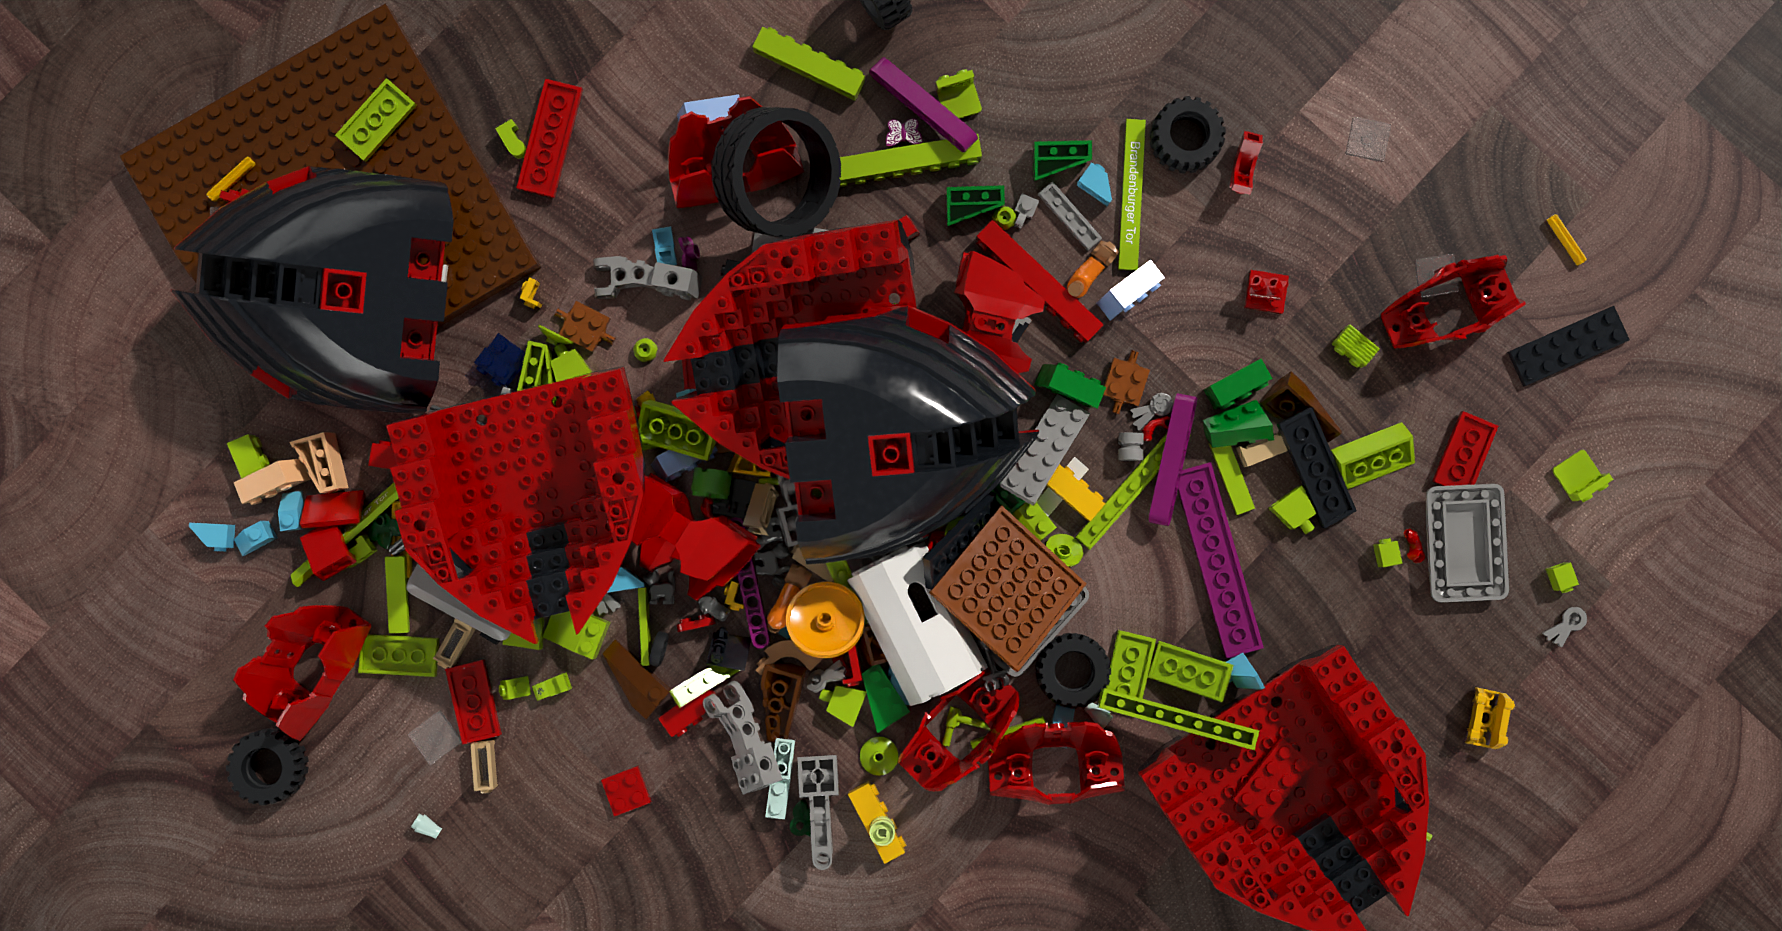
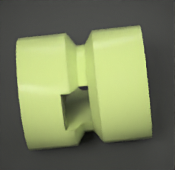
[869,816,895,846]

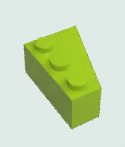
[517,341,557,406]

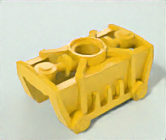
[1465,687,1515,749]

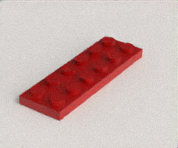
[516,79,583,198]

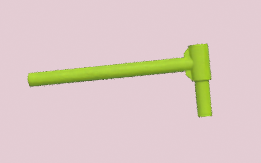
[942,706,1009,746]

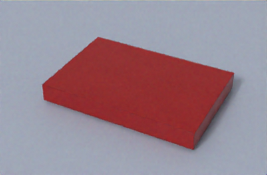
[300,490,365,528]

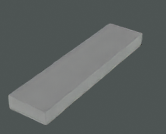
[1038,181,1102,252]

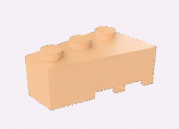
[289,432,349,493]
[234,459,311,505]

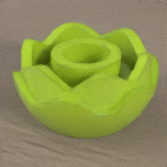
[993,206,1016,230]
[633,338,658,362]

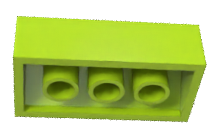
[638,400,716,461]
[1331,422,1415,489]

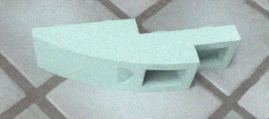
[765,738,795,820]

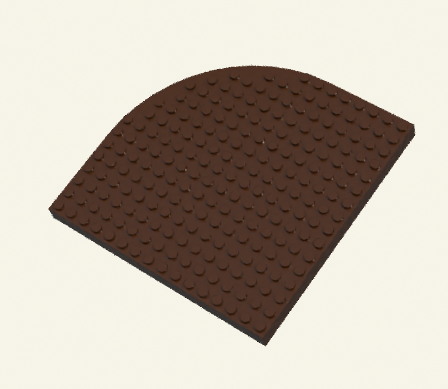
[120,3,542,339]

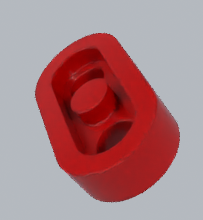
[676,614,716,632]

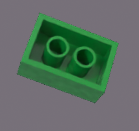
[1203,358,1273,410]

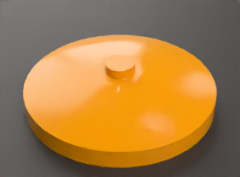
[786,582,865,658]

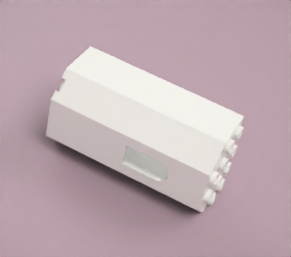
[847,541,988,706]

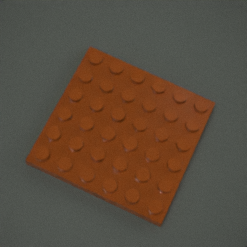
[929,506,1087,672]

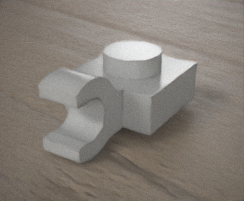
[1014,193,1039,229]

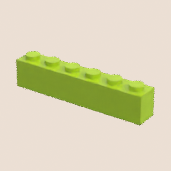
[752,27,865,101]

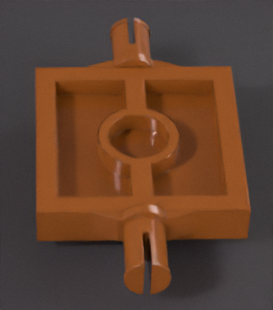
[554,301,616,352]
[1103,350,1150,414]

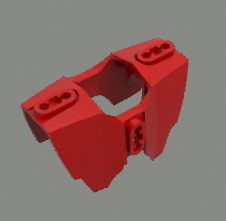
[668,96,804,208]
[945,251,1045,373]
[1380,255,1526,348]
[632,472,761,601]
[233,605,372,741]
[898,668,1019,792]
[988,721,1125,805]

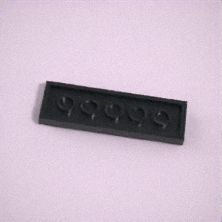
[1508,306,1630,387]
[1276,407,1357,528]
[923,492,997,590]

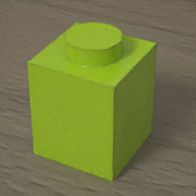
[1373,538,1402,567]
[1546,562,1579,593]

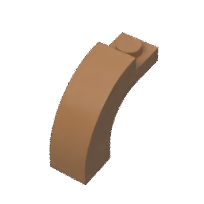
[756,639,823,675]

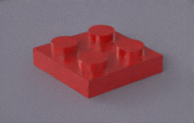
[1244,270,1289,314]
[601,766,652,816]

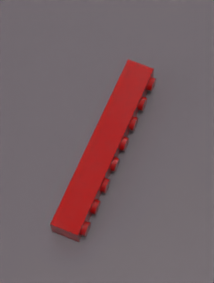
[976,220,1104,343]

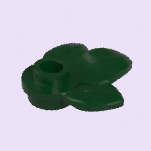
[368,511,401,549]
[789,799,811,837]

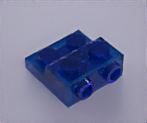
[474,333,526,387]

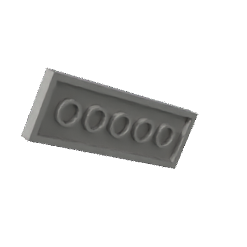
[1000,394,1090,506]

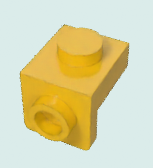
[520,277,542,309]
[724,581,745,611]

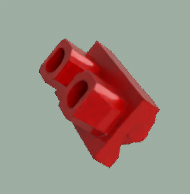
[1249,275,1289,302]

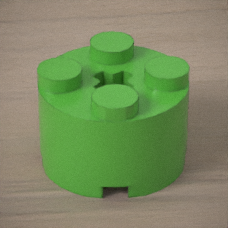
[691,467,733,499]

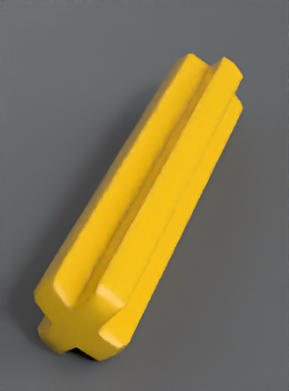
[207,157,255,202]
[1547,214,1587,265]

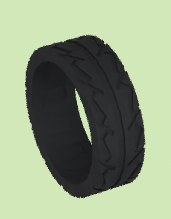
[712,107,841,237]

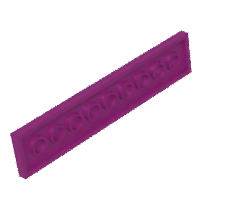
[1178,462,1264,658]

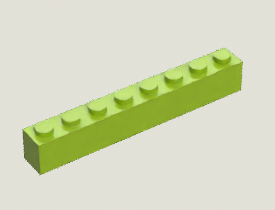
[839,134,982,188]
[1097,688,1259,750]

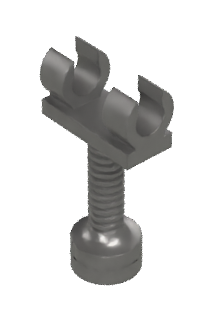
[976,640,1009,691]

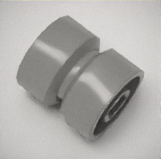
[1118,432,1144,461]

